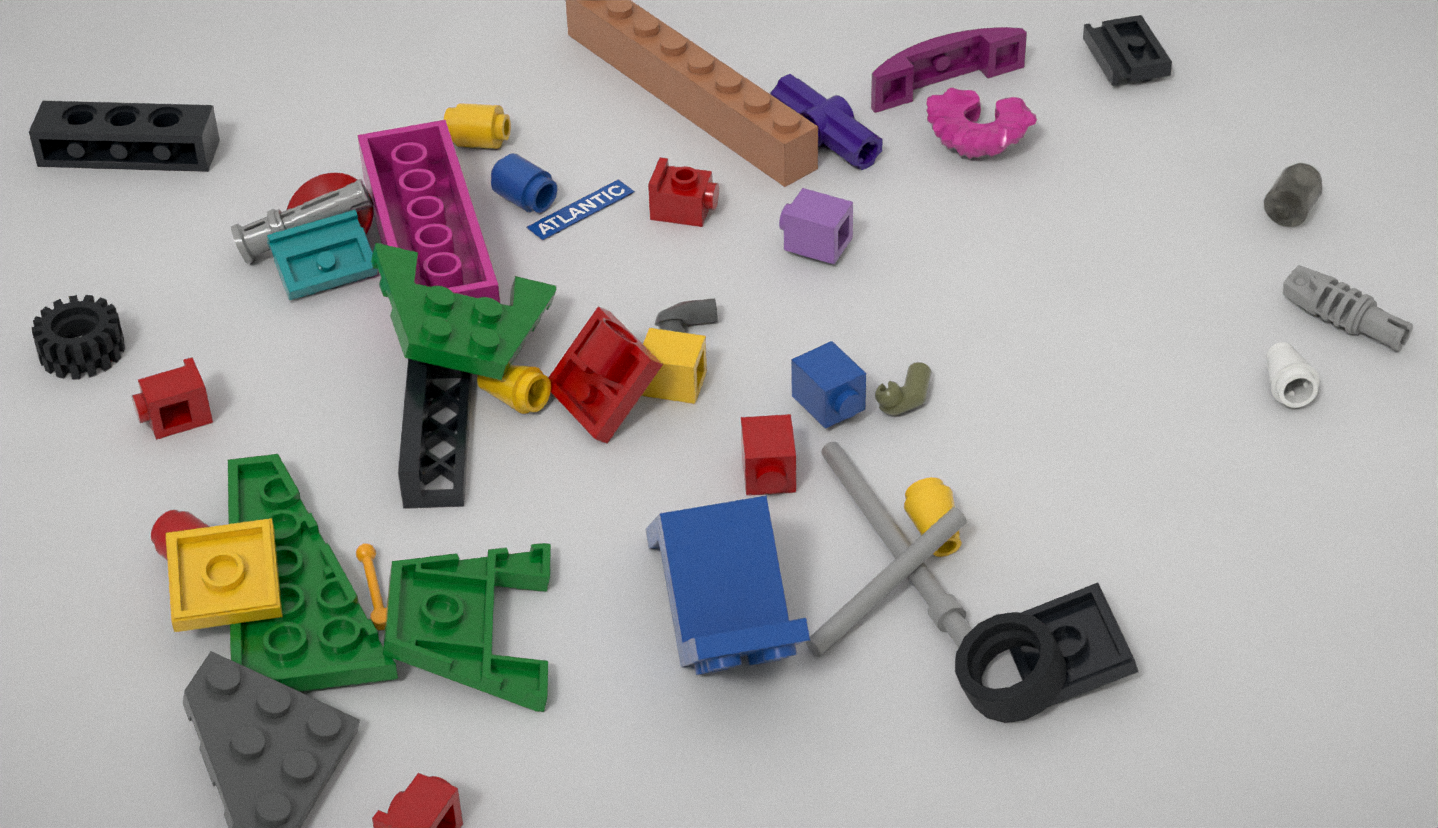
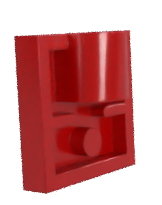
[548,306,663,443]

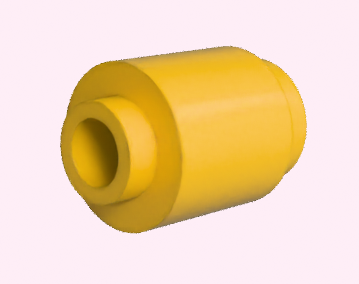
[443,103,511,149]

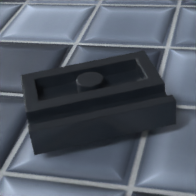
[1083,15,1172,86]

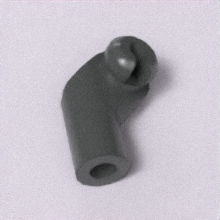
[655,298,718,333]

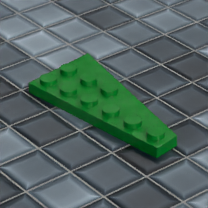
[228,454,398,691]

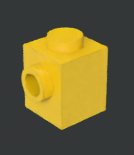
[641,328,707,404]

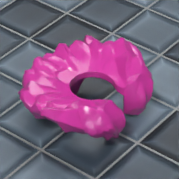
[926,88,1037,159]

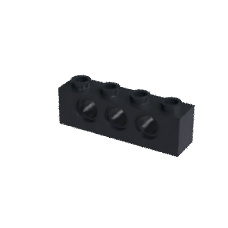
[29,101,220,172]

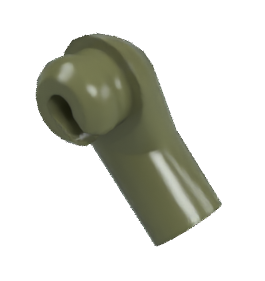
[875,362,932,416]

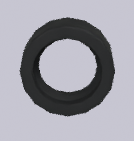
[955,612,1066,723]

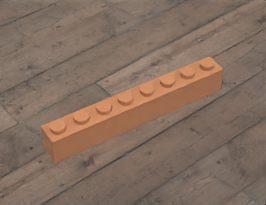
[565,0,818,187]

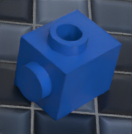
[791,341,866,429]

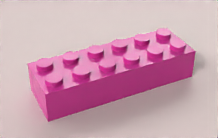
[357,120,500,303]

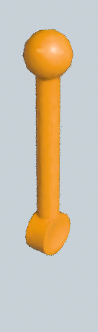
[356,543,387,630]

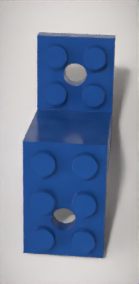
[645,495,810,675]

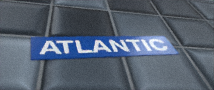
[526,179,635,240]

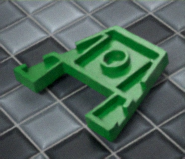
[371,243,557,380]
[383,543,551,712]

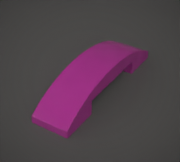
[871,27,1027,113]

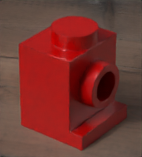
[648,157,719,227]
[131,357,213,440]
[372,773,463,828]

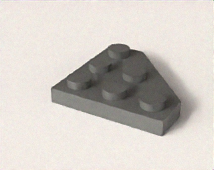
[182,651,360,828]

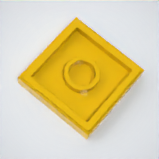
[166,518,283,632]

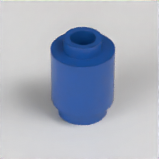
[491,153,558,213]

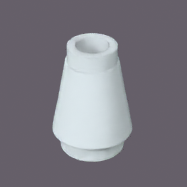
[1266,342,1320,408]

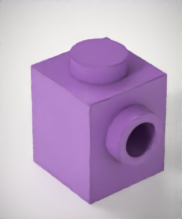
[779,188,853,264]

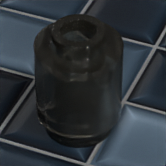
[1264,163,1323,227]

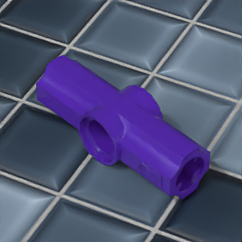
[770,74,883,170]

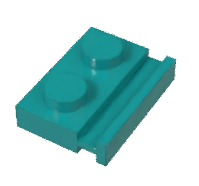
[267,210,378,301]

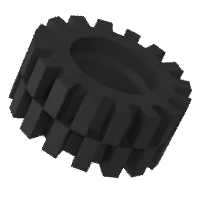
[32,295,125,380]

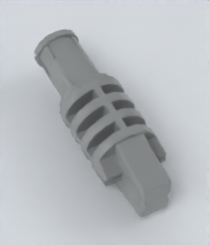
[1283,265,1413,351]

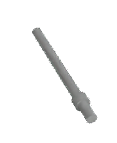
[821,442,972,648]

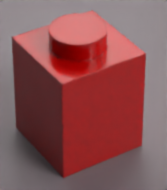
[741,414,796,495]

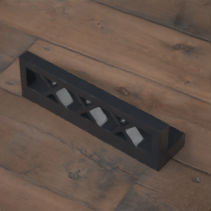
[398,359,472,509]

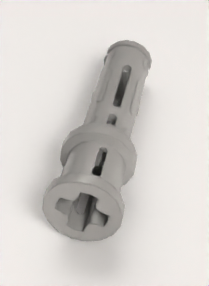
[231,179,372,264]

